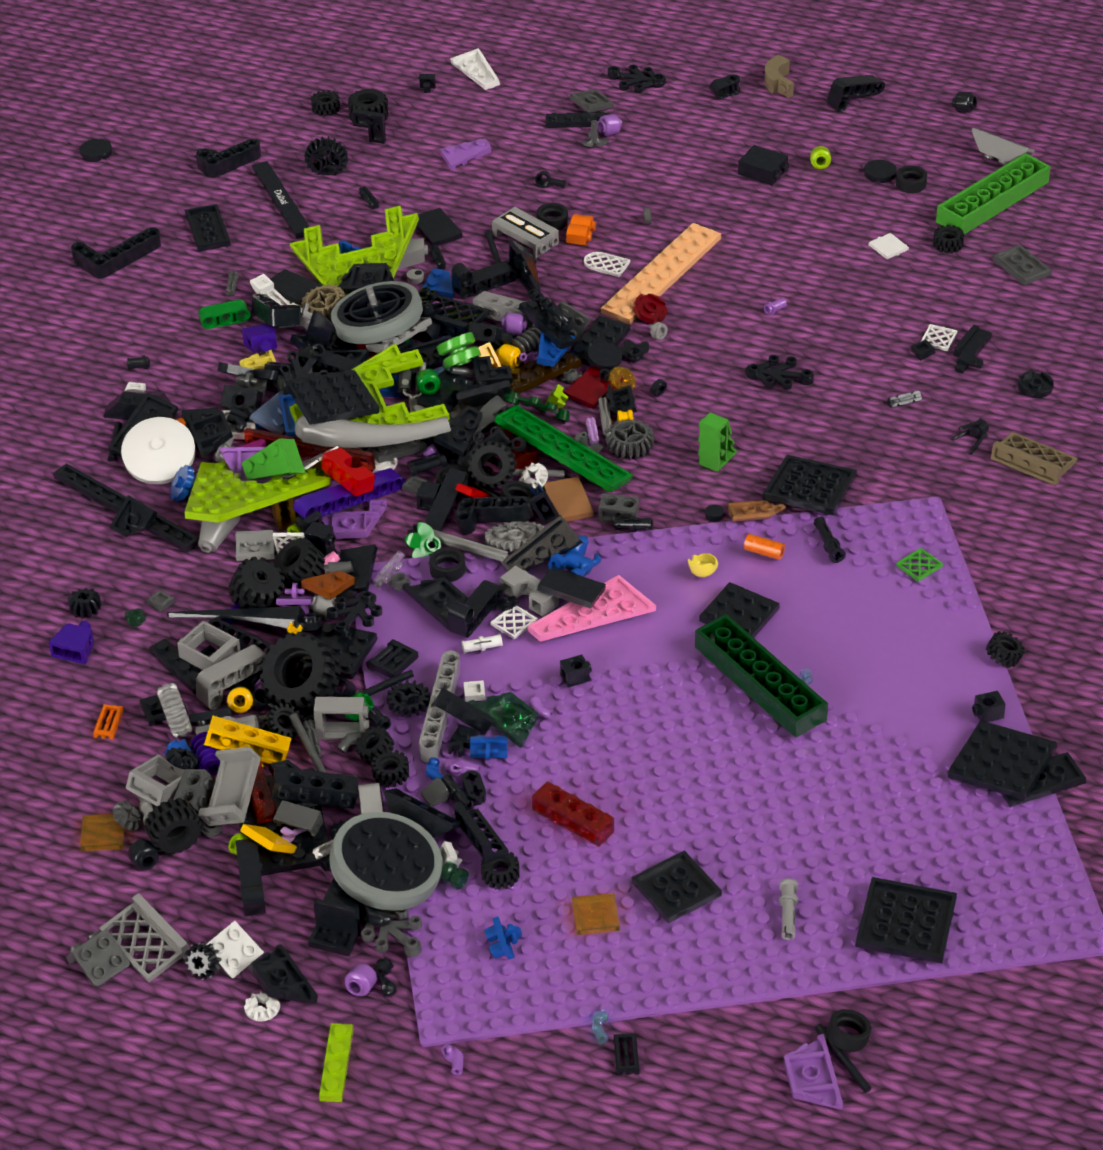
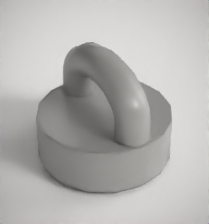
[649,322,668,340]

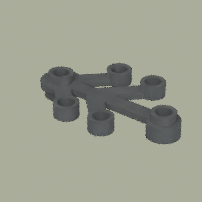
[361,908,422,957]

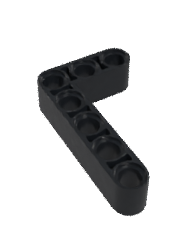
[71,227,161,279]

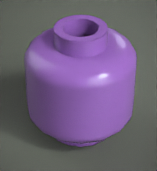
[597,114,622,136]
[501,312,527,336]
[344,963,377,996]

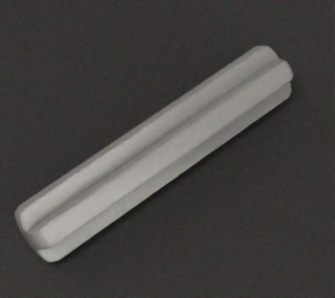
[599,397,612,436]

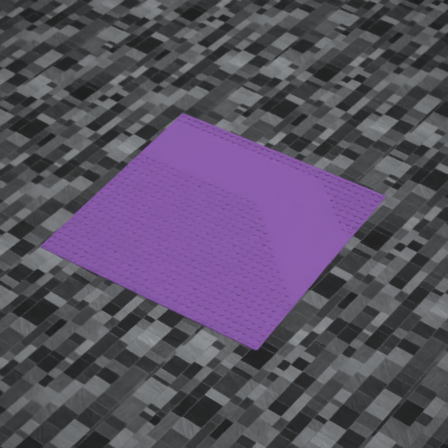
[353,497,1103,1047]

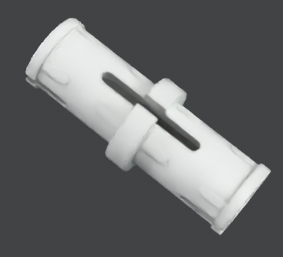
[461,634,503,654]

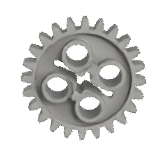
[485,521,544,552]

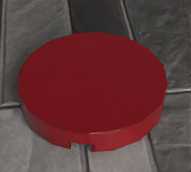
[633,293,668,324]

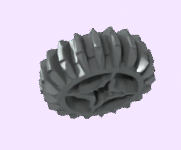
[605,419,655,459]

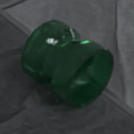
[440,861,469,890]

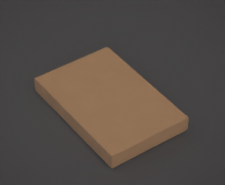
[543,476,594,522]

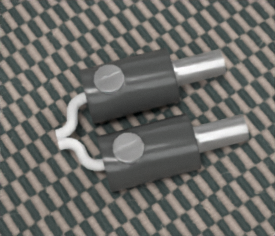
[397,362,426,400]

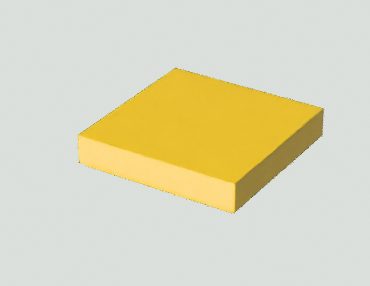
[240,824,297,854]

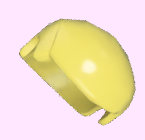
[688,554,718,578]

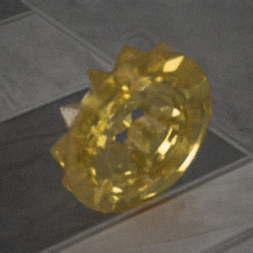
[609,366,636,390]

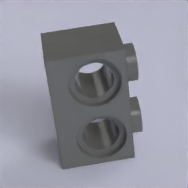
[598,493,639,524]
[173,769,215,814]

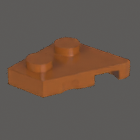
[301,571,355,600]

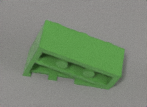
[698,412,737,472]
[242,439,306,480]

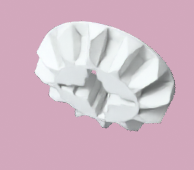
[519,463,548,488]
[244,991,280,1021]

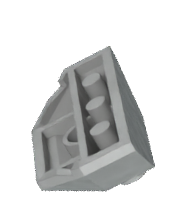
[972,128,1035,164]

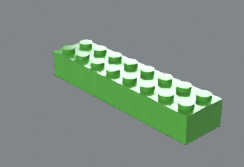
[936,153,1051,234]

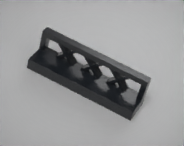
[453,801,509,863]

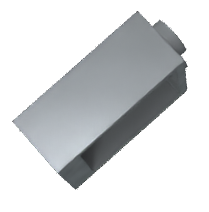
[177,621,241,670]
[314,697,370,740]
[126,754,185,806]

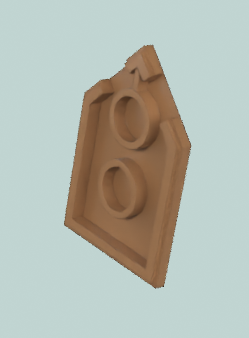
[727,500,786,522]

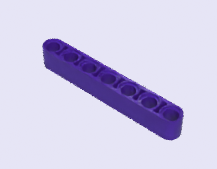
[293,468,405,519]

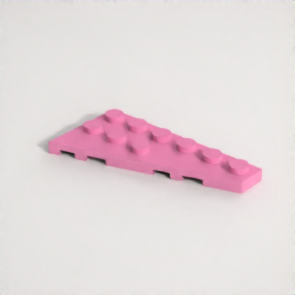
[528,575,656,642]

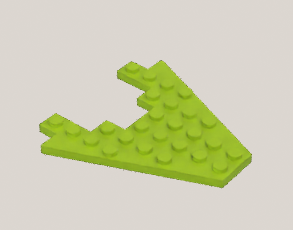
[290,205,419,295]
[290,344,450,436]
[185,459,331,523]

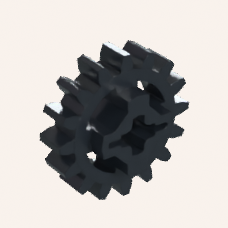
[386,680,430,717]

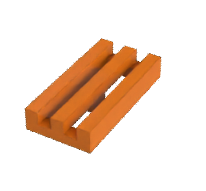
[93,704,124,740]

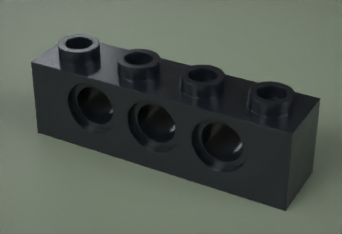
[271,766,358,809]

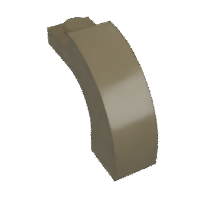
[764,54,794,98]

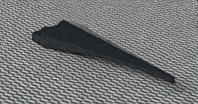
[167,606,325,631]

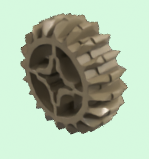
[301,284,346,322]

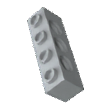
[473,291,543,329]

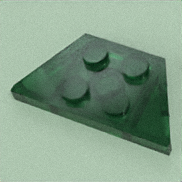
[468,692,538,748]

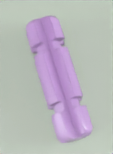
[586,417,599,445]

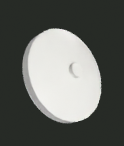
[121,417,195,485]

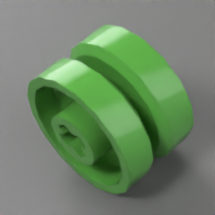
[436,332,481,370]

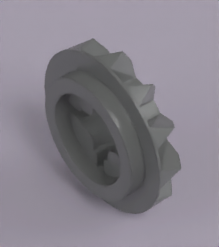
[112,800,143,831]

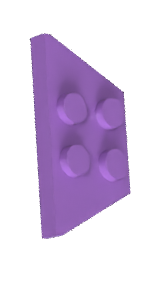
[220,447,270,483]
[783,1034,843,1110]

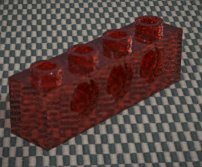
[532,781,614,847]

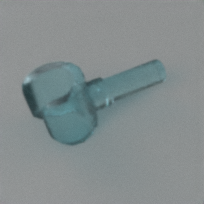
[800,668,813,684]

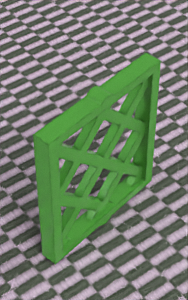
[896,548,943,582]

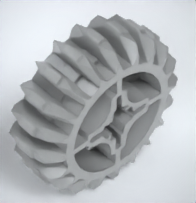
[157,683,192,738]

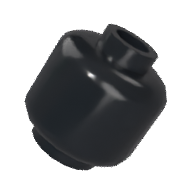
[952,92,977,112]
[128,839,159,871]

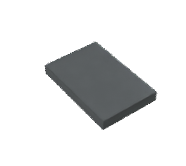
[993,245,1052,286]

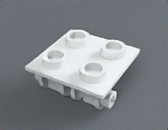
[206,921,264,979]

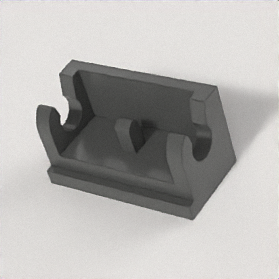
[273,800,323,837]

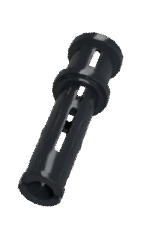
[813,516,846,563]

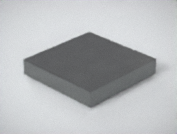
[570,89,614,113]

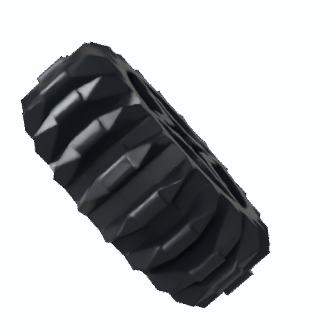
[304,136,348,176]

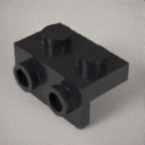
[606,384,637,418]

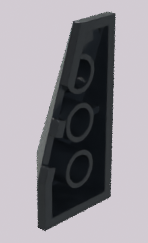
[509,240,541,293]

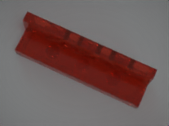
[250,761,277,824]

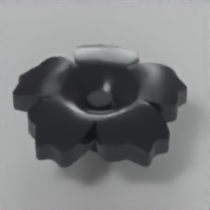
[496,596,519,611]

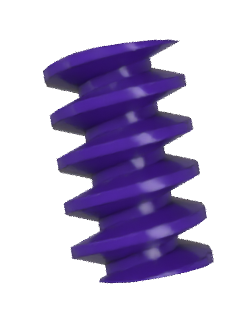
[191,732,220,776]

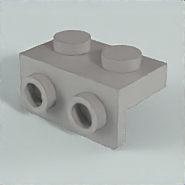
[235,530,275,561]

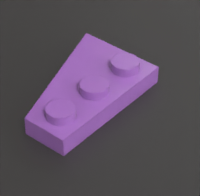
[440,138,491,171]

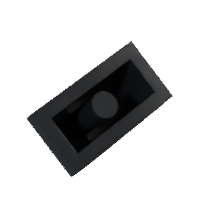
[529,491,560,526]

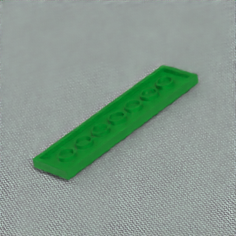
[494,405,633,493]

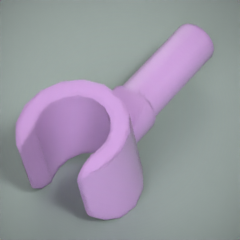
[280,827,307,843]

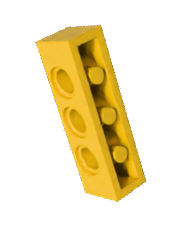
[204,715,291,764]

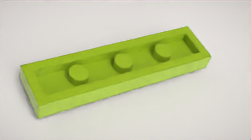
[319,1023,353,1102]

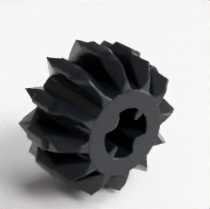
[68,587,101,619]
[183,941,222,980]

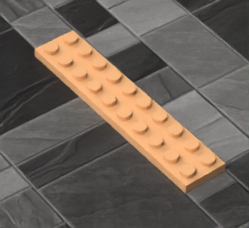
[601,223,721,324]

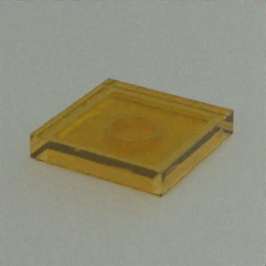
[80,814,125,851]
[572,893,620,935]

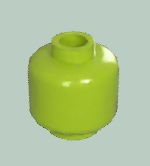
[810,146,831,170]

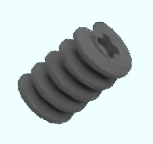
[508,325,541,354]

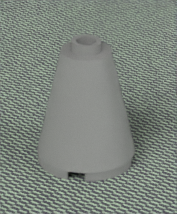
[198,515,241,553]

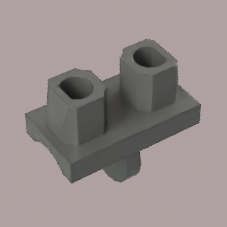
[233,372,268,399]

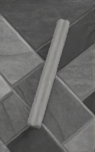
[433,530,509,561]

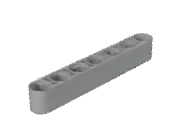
[419,650,460,762]

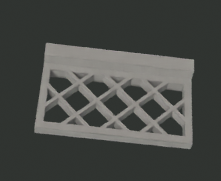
[99,893,190,983]

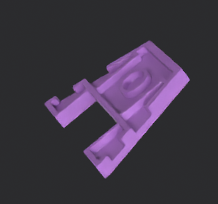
[322,500,387,540]

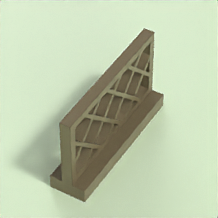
[990,432,1078,486]

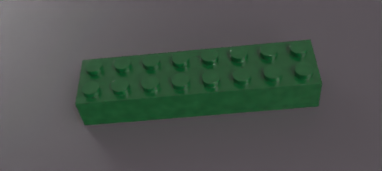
[695,614,828,738]

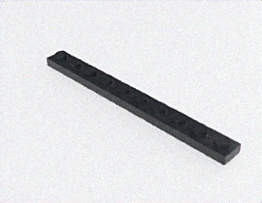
[53,463,199,553]

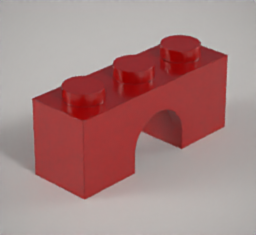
[321,448,375,497]

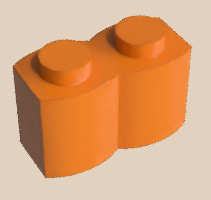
[566,214,596,246]

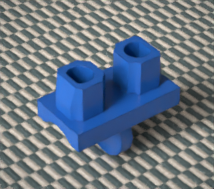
[470,735,507,760]
[484,916,522,960]

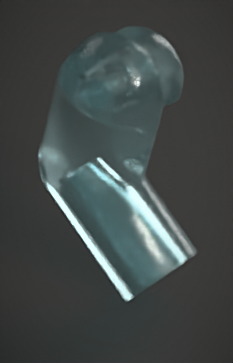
[591,1010,609,1044]

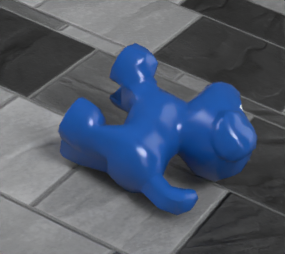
[548,535,602,577]

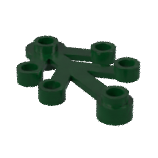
[504,391,570,423]

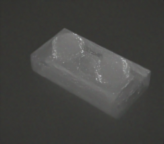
[373,551,405,588]

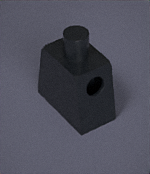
[468,322,513,350]

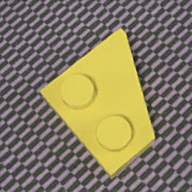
[239,350,276,369]

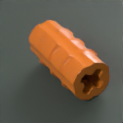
[744,534,785,560]

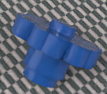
[170,465,195,502]

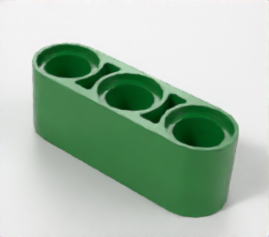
[198,300,251,329]

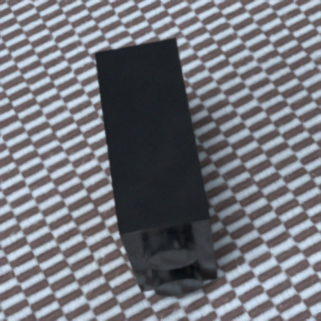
[738,145,789,186]

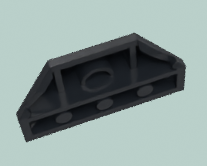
[103,389,177,420]
[384,788,463,838]

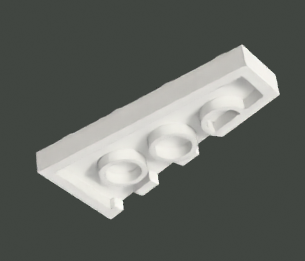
[450,48,500,90]

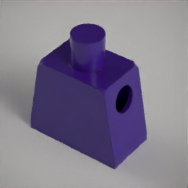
[241,324,277,353]
[49,621,94,664]

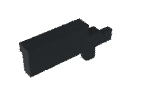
[954,324,992,374]

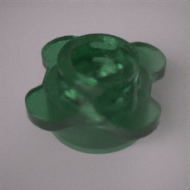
[124,608,146,627]

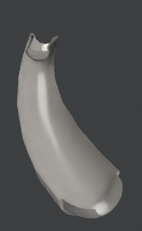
[295,415,451,448]

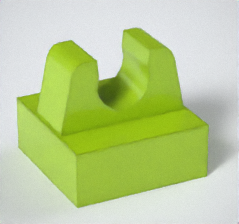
[545,384,568,408]

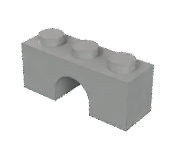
[500,566,559,617]

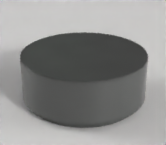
[644,207,652,224]

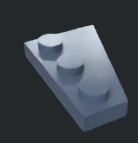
[249,390,285,436]

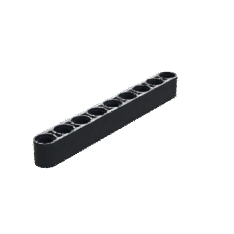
[208,618,356,697]

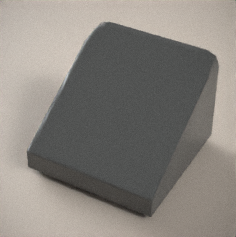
[421,777,449,807]

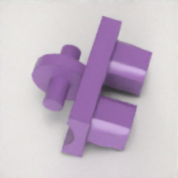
[276,583,313,615]

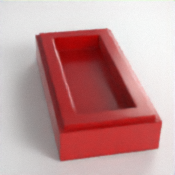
[455,483,489,497]

